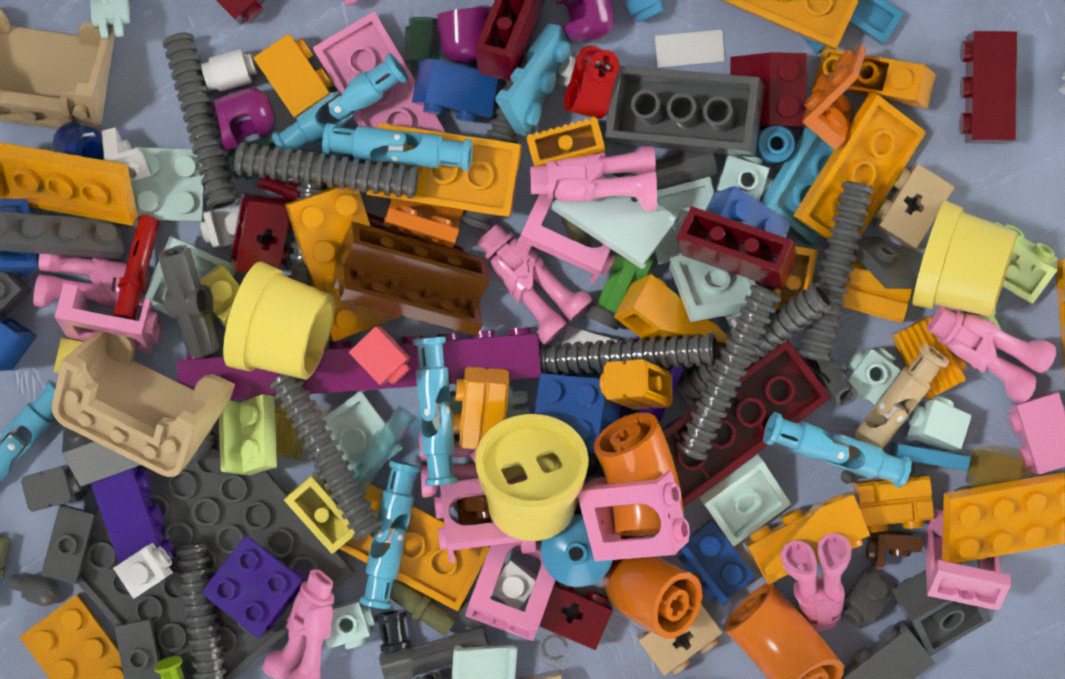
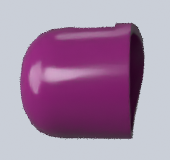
[556,0,614,43]
[437,5,490,64]
[214,88,275,151]

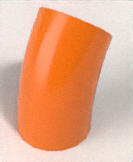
[593,413,684,536]
[603,556,702,639]
[723,583,844,679]

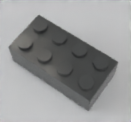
[605,65,765,158]

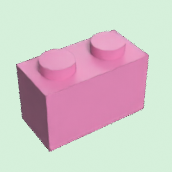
[1007,391,1065,475]

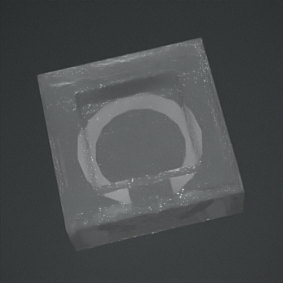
[531,628,577,672]

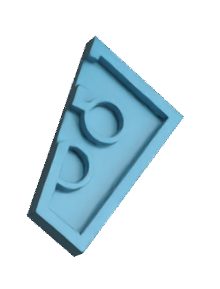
[495,23,570,136]
[761,126,834,246]

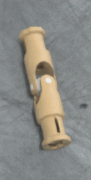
[847,343,949,476]

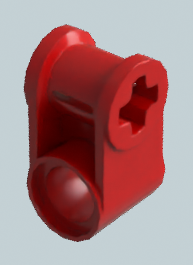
[564,45,619,119]

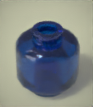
[52,121,104,160]

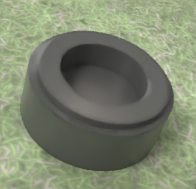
[584,304,621,330]

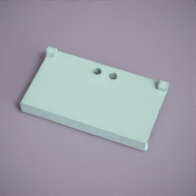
[551,174,679,269]
[452,645,518,679]

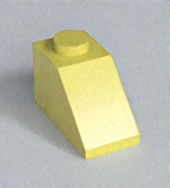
[284,471,355,554]

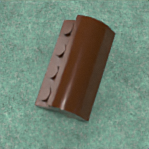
[333,221,490,336]

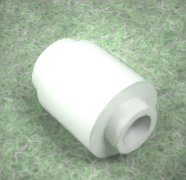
[201,48,258,92]

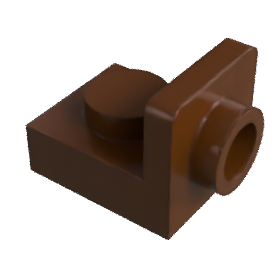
[457,495,491,525]
[866,530,923,570]

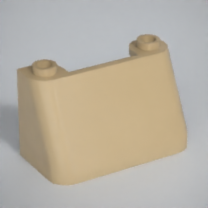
[0,9,115,134]
[52,331,235,477]

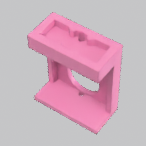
[515,191,615,284]
[54,283,163,354]
[578,470,690,561]
[434,474,536,563]
[924,509,1011,610]
[465,540,556,641]

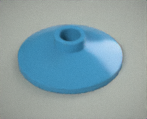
[541,514,613,587]

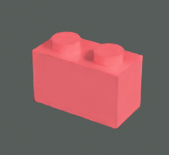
[349,326,412,385]

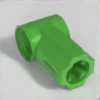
[596,253,655,313]

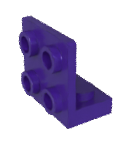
[202,536,309,639]

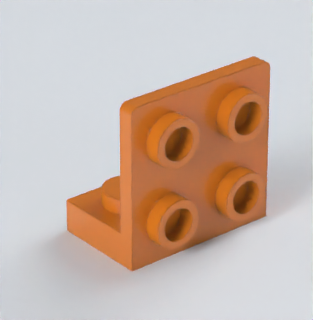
[802,44,867,150]
[383,199,463,249]

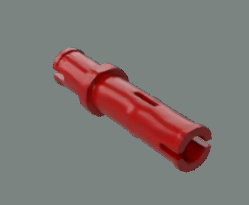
[112,215,161,321]

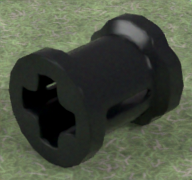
[374,610,411,652]

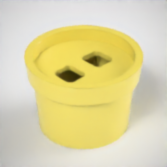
[912,200,1018,317]
[223,262,335,380]
[475,414,589,541]

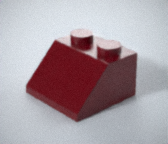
[730,52,807,130]

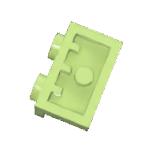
[995,222,1058,304]
[219,394,277,475]

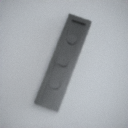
[0,212,124,259]

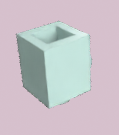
[715,155,773,201]
[846,347,901,405]
[907,397,972,451]
[325,598,376,649]

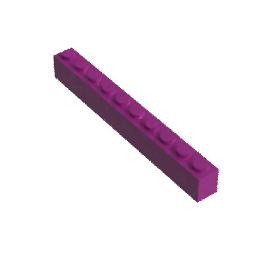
[176,327,541,400]

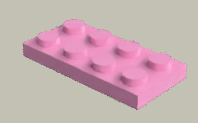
[313,11,446,133]

